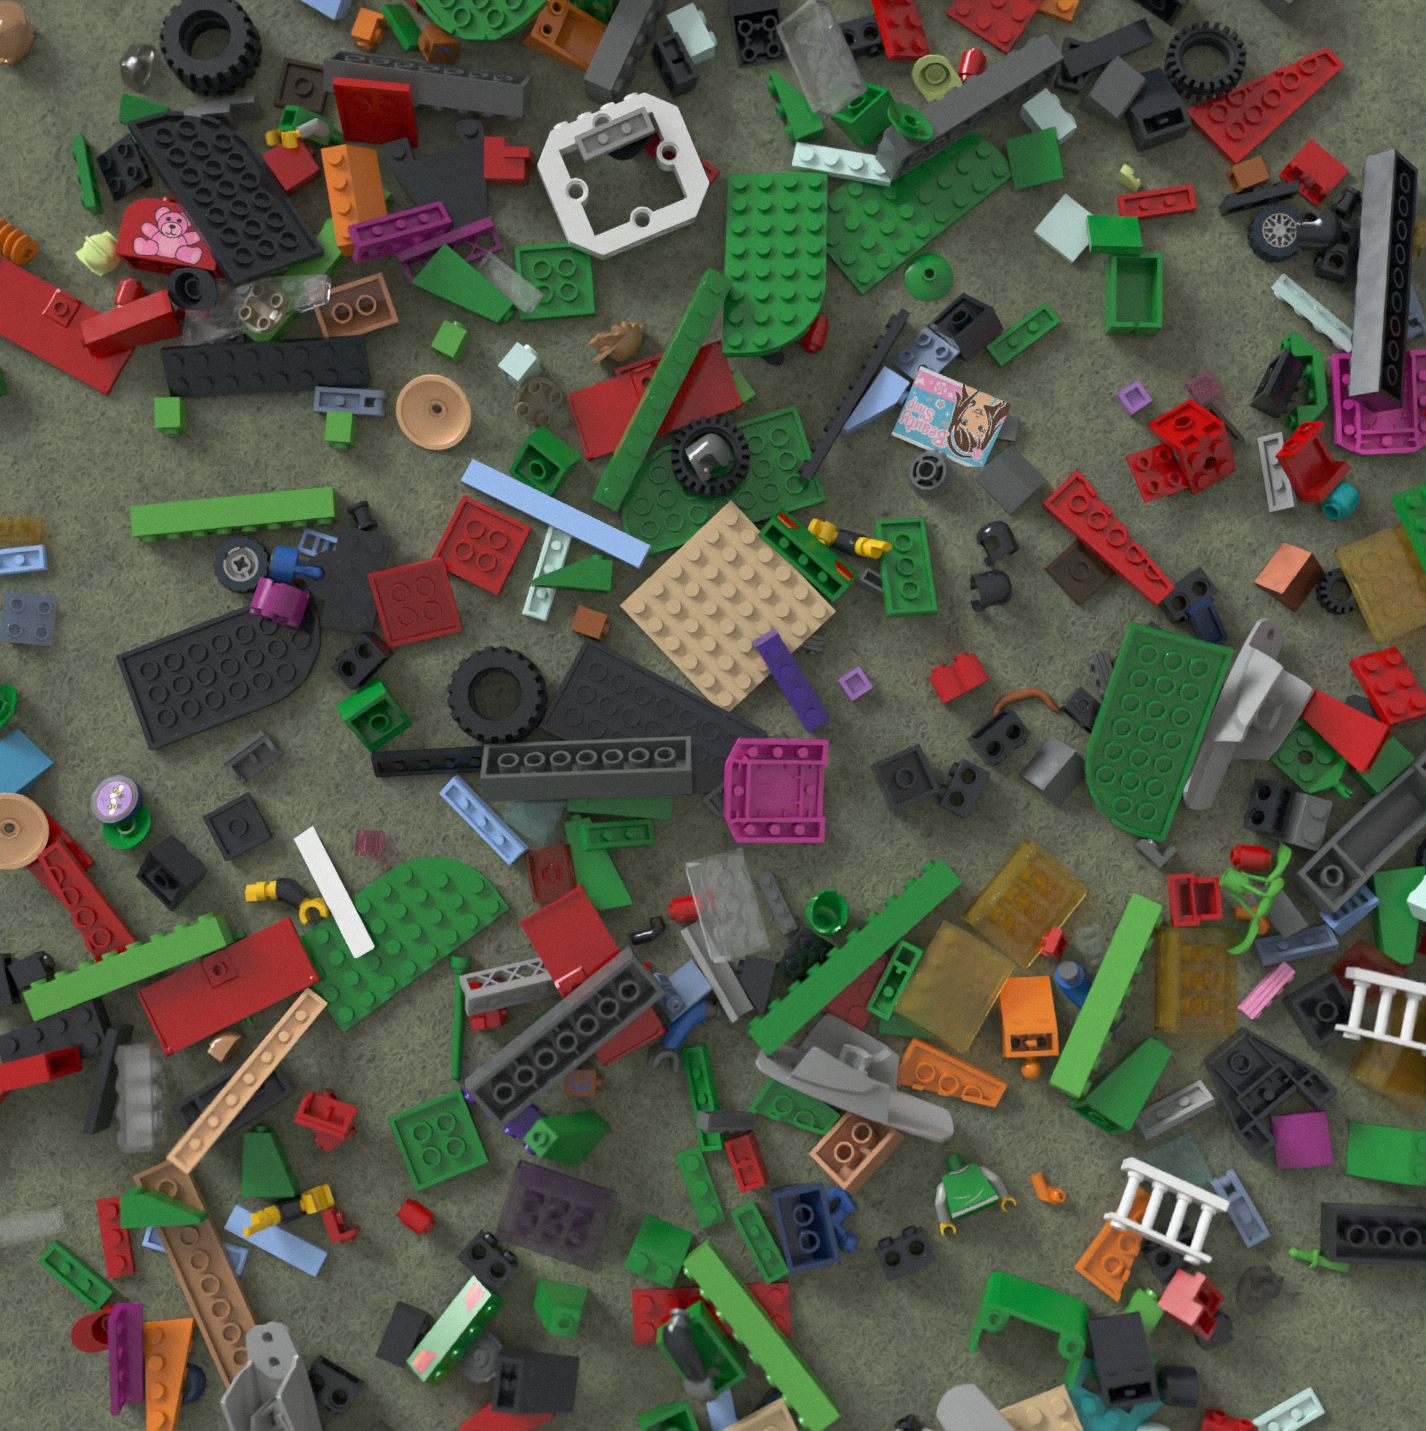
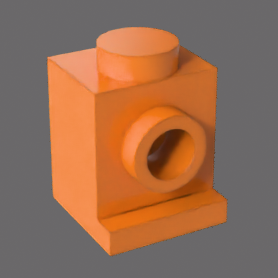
[351,7,388,53]

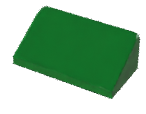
[119,93,171,124]

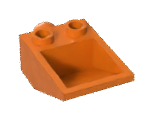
[521,0,608,72]
[997,976,1059,1080]

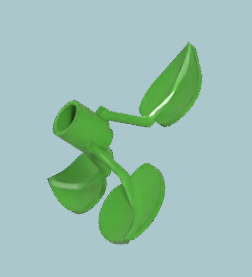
[1219,841,1292,955]

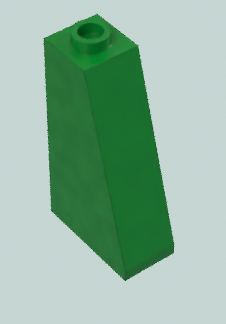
[412,243,516,326]
[564,814,633,911]
[1366,866,1426,970]
[523,1109,611,1167]
[533,1278,589,1339]

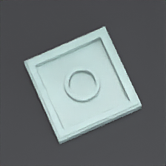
[1033,193,1092,264]

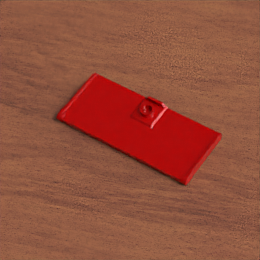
[0,256,137,396]
[567,340,743,462]
[519,885,667,1067]
[137,916,321,1057]

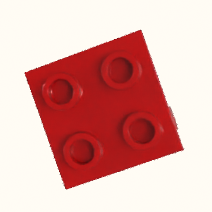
[1278,139,1349,208]
[1125,443,1188,503]

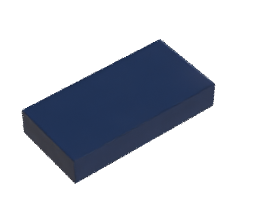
[1186,597,1229,645]

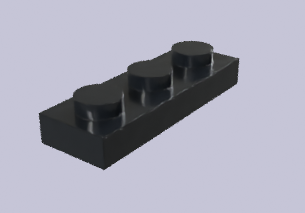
[1219,180,1300,216]

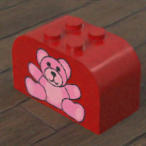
[115,198,229,286]

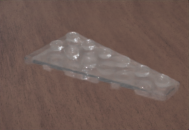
[181,275,331,346]

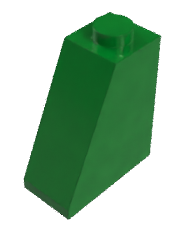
[242,1124,300,1197]

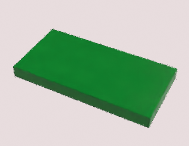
[873,517,939,618]

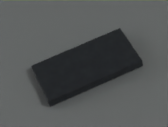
[83,1024,134,1135]

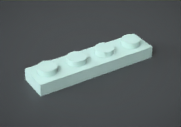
[792,142,891,187]
[1271,273,1353,353]

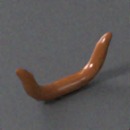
[992,688,1061,717]

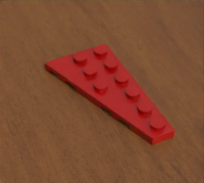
[1187,47,1344,166]

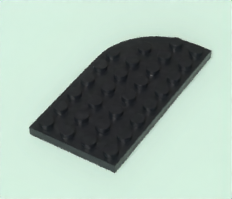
[128,111,324,289]
[116,583,322,751]
[538,637,767,795]

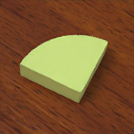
[1115,164,1141,192]

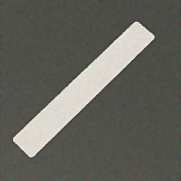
[294,826,374,958]

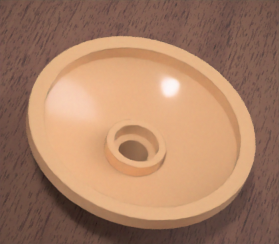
[396,374,472,450]
[0,793,49,870]

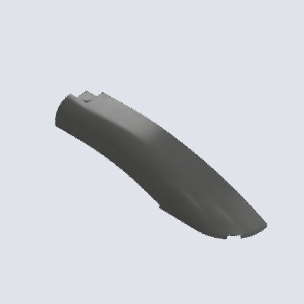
[1293,750,1426,915]

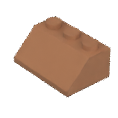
[309,272,399,337]
[809,1111,906,1196]

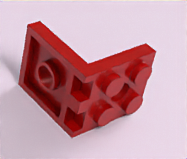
[1148,399,1236,496]

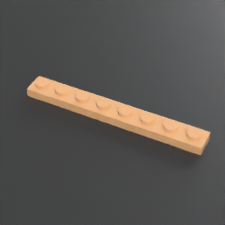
[166,987,328,1175]

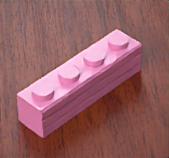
[1237,962,1296,1020]

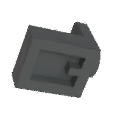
[1133,839,1178,868]

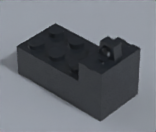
[172,1060,294,1150]

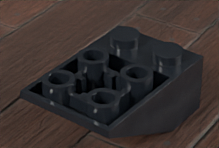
[726,0,787,69]
[1124,67,1192,152]
[1087,1311,1159,1410]
[491,1348,580,1415]

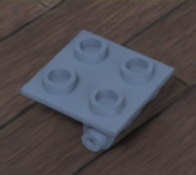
[891,327,960,381]
[0,591,57,647]
[653,959,713,1022]

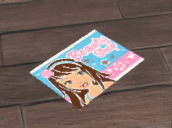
[891,366,1011,467]

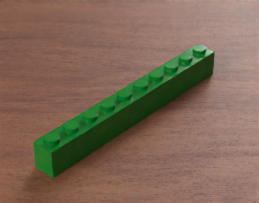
[591,268,734,512]
[747,859,962,1056]

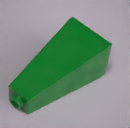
[1068,1037,1173,1136]

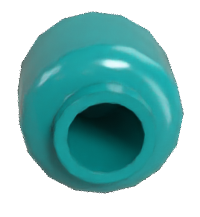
[1321,482,1360,520]

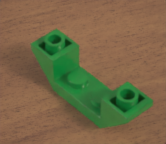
[1280,331,1328,436]

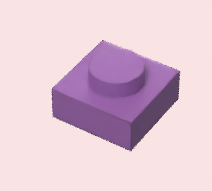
[1115,380,1153,417]
[838,666,873,702]

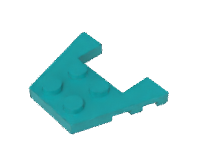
[1065,1355,1163,1431]

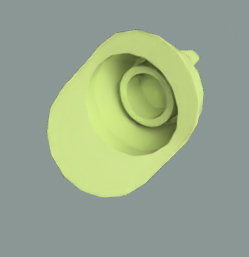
[912,55,963,102]
[75,231,121,276]

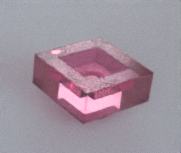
[1185,370,1222,405]
[355,829,385,857]

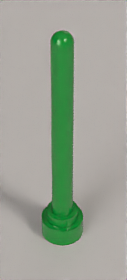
[451,956,472,1081]

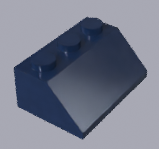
[771,1182,841,1274]

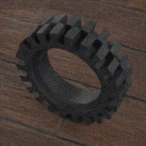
[1164,21,1247,102]
[671,416,750,498]

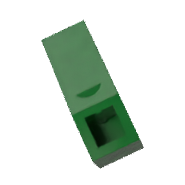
[766,70,824,148]

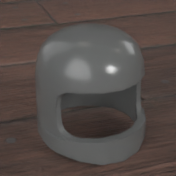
[685,434,731,483]

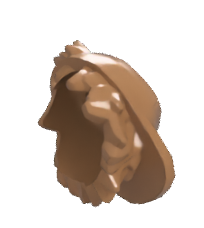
[0,1,35,66]
[589,321,648,364]

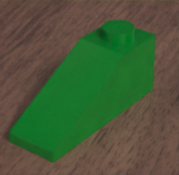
[531,555,613,594]
[866,939,931,1021]
[120,1186,208,1229]

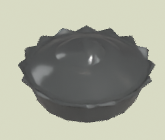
[908,450,955,498]
[456,1331,503,1384]

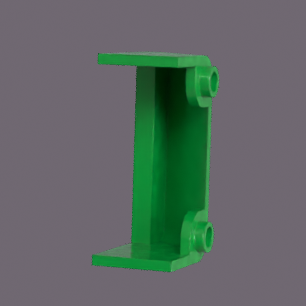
[967,1271,1090,1390]

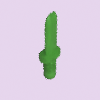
[1289,1248,1350,1272]

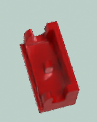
[294,1091,359,1139]
[724,1130,770,1193]

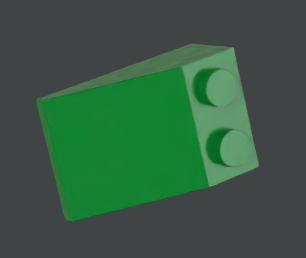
[1345,1122,1426,1186]

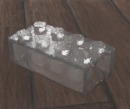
[776,0,867,119]
[684,847,770,964]
[115,1040,168,1153]

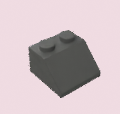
[1261,792,1333,852]

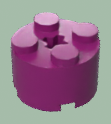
[249,578,310,628]

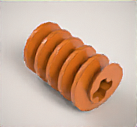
[0,218,39,266]

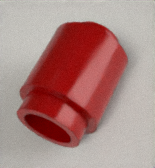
[958,48,987,85]
[114,278,146,308]
[799,315,829,354]
[1230,844,1271,872]
[667,894,706,924]
[396,1198,436,1236]

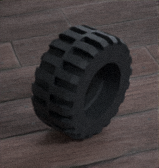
[159,0,262,97]
[447,646,548,744]

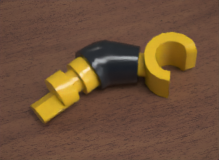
[808,519,893,559]
[245,878,331,925]
[243,1184,334,1237]

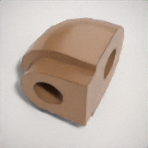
[206,1030,245,1064]

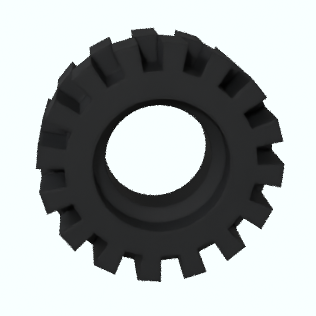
[1315,567,1367,615]

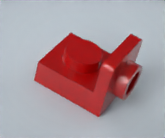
[1036,927,1070,962]
[322,1205,361,1244]

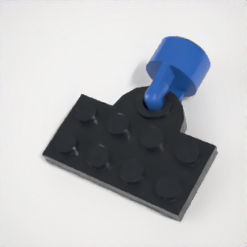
[268,526,391,634]

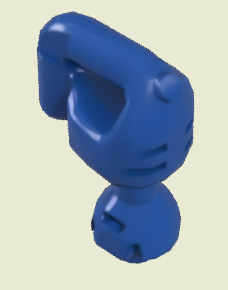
[826,1187,858,1254]

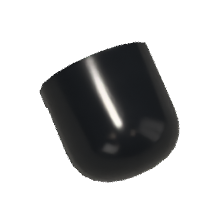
[1296,212,1343,251]
[976,521,1020,567]
[970,570,1012,612]
[1156,1366,1199,1408]

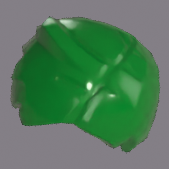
[805,889,849,937]

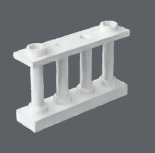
[1335,967,1426,1056]
[1103,1157,1229,1266]

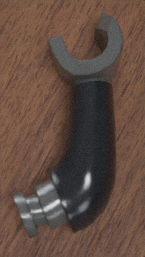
[662,1309,720,1402]

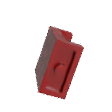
[1275,421,1351,503]

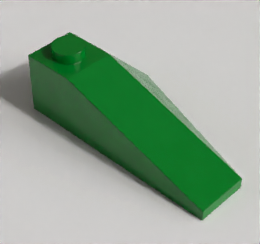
[567,795,673,820]

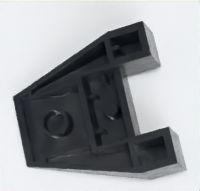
[383,115,489,232]
[1203,1026,1338,1162]

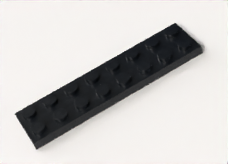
[160,335,371,398]

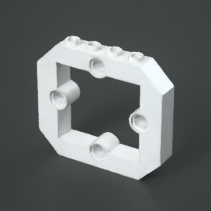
[537,92,709,260]

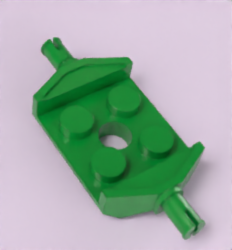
[1270,717,1354,801]

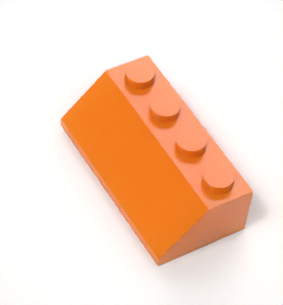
[321,144,391,257]

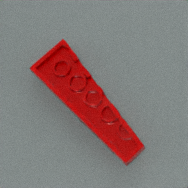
[1042,470,1175,608]
[37,839,139,994]

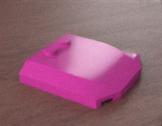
[1330,350,1426,456]
[723,738,829,843]

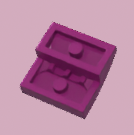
[1271,1110,1334,1169]

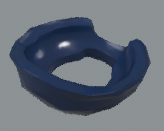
[181,1363,207,1405]

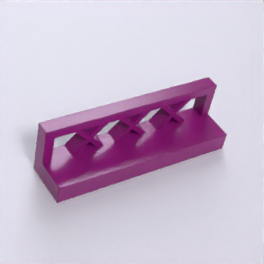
[347,201,452,264]
[396,216,503,285]
[108,1303,146,1416]

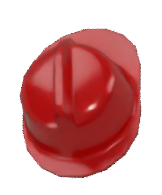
[71,1305,115,1353]

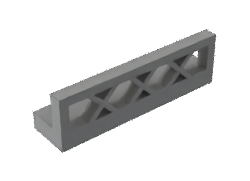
[680,918,753,1022]
[459,957,560,1016]

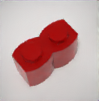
[928,651,989,705]

